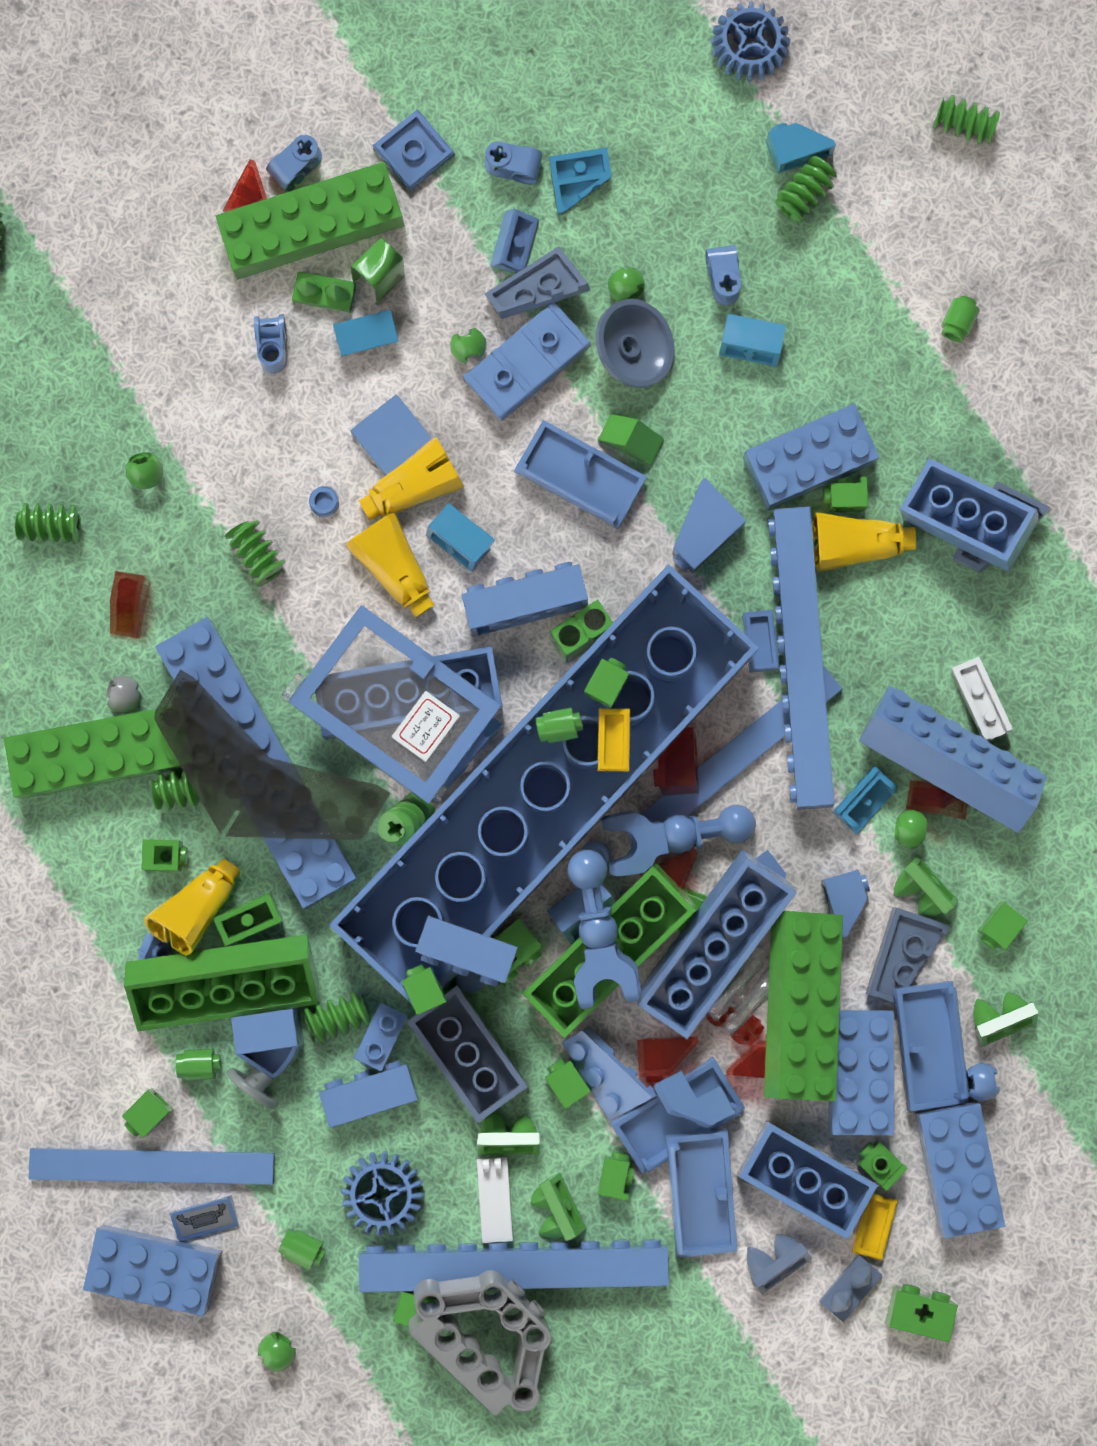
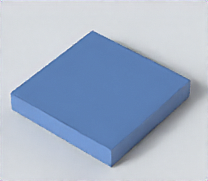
[372,109,455,191]
[350,394,432,475]

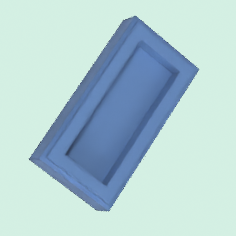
[743,610,780,673]

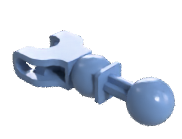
[601,805,756,876]
[567,850,641,1009]

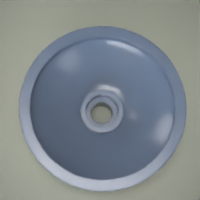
[596,299,674,388]

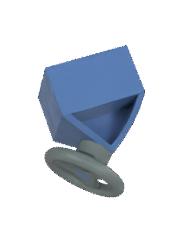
[227,1008,304,1109]

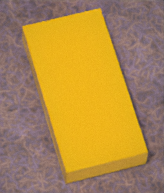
[598,708,630,772]
[851,1193,898,1261]

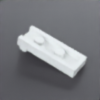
[951,657,1013,742]
[477,1157,513,1243]

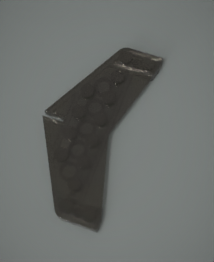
[154,669,391,840]

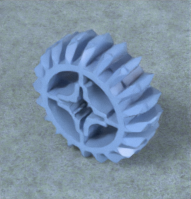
[711,1,790,83]
[341,1151,424,1236]

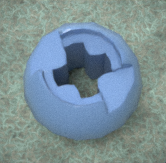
[966,1063,1000,1102]

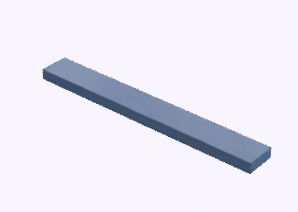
[641,666,843,823]
[29,1148,275,1185]

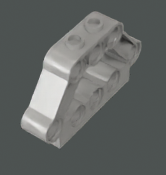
[408,1270,551,1416]

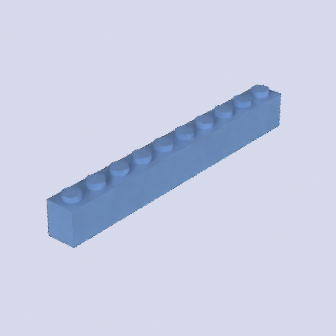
[768,506,834,810]
[359,1239,669,1292]

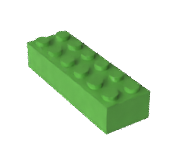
[215,161,405,280]
[3,704,198,799]
[522,864,699,1038]
[764,911,843,1101]
[124,934,319,1032]

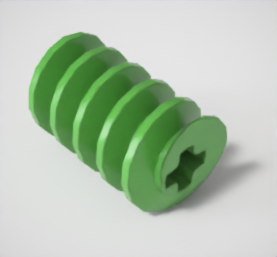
[933,95,1000,145]
[775,156,837,223]
[15,503,81,543]
[224,520,286,587]
[151,766,217,810]
[377,793,435,845]
[304,992,372,1043]

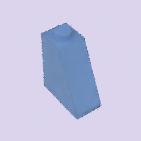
[672,478,746,574]

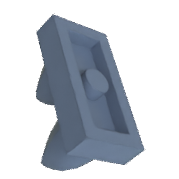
[747,1234,812,1294]
[819,1254,882,1322]

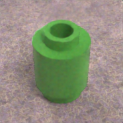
[941,296,980,343]
[536,707,583,744]
[176,1048,222,1081]
[278,1229,326,1271]

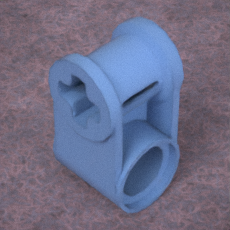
[266,135,322,192]
[485,141,543,185]
[705,245,741,305]
[254,314,287,374]

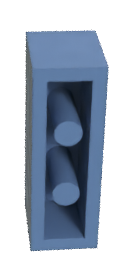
[415,916,518,987]
[319,1060,419,1128]

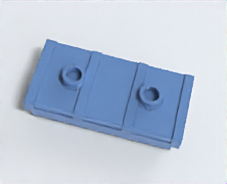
[462,302,591,422]
[514,420,647,529]
[893,981,969,1111]
[610,1057,745,1174]
[666,1129,738,1258]

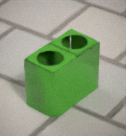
[350,238,405,305]
[550,599,613,663]

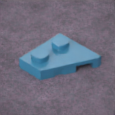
[549,147,612,215]

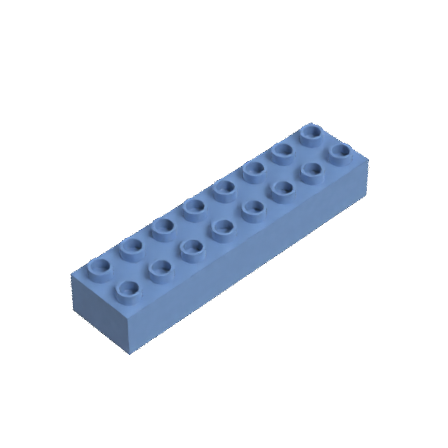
[329,564,759,1004]

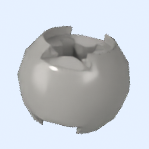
[106,676,140,713]

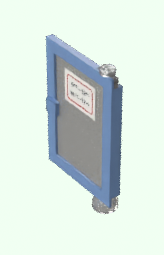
[281,605,501,804]

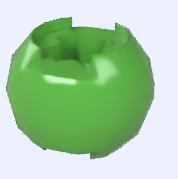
[608,267,645,302]
[450,328,487,363]
[125,452,163,489]
[894,810,928,848]
[258,1332,296,1372]

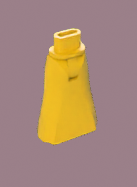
[358,436,465,520]
[345,513,435,618]
[812,513,916,572]
[144,859,240,956]

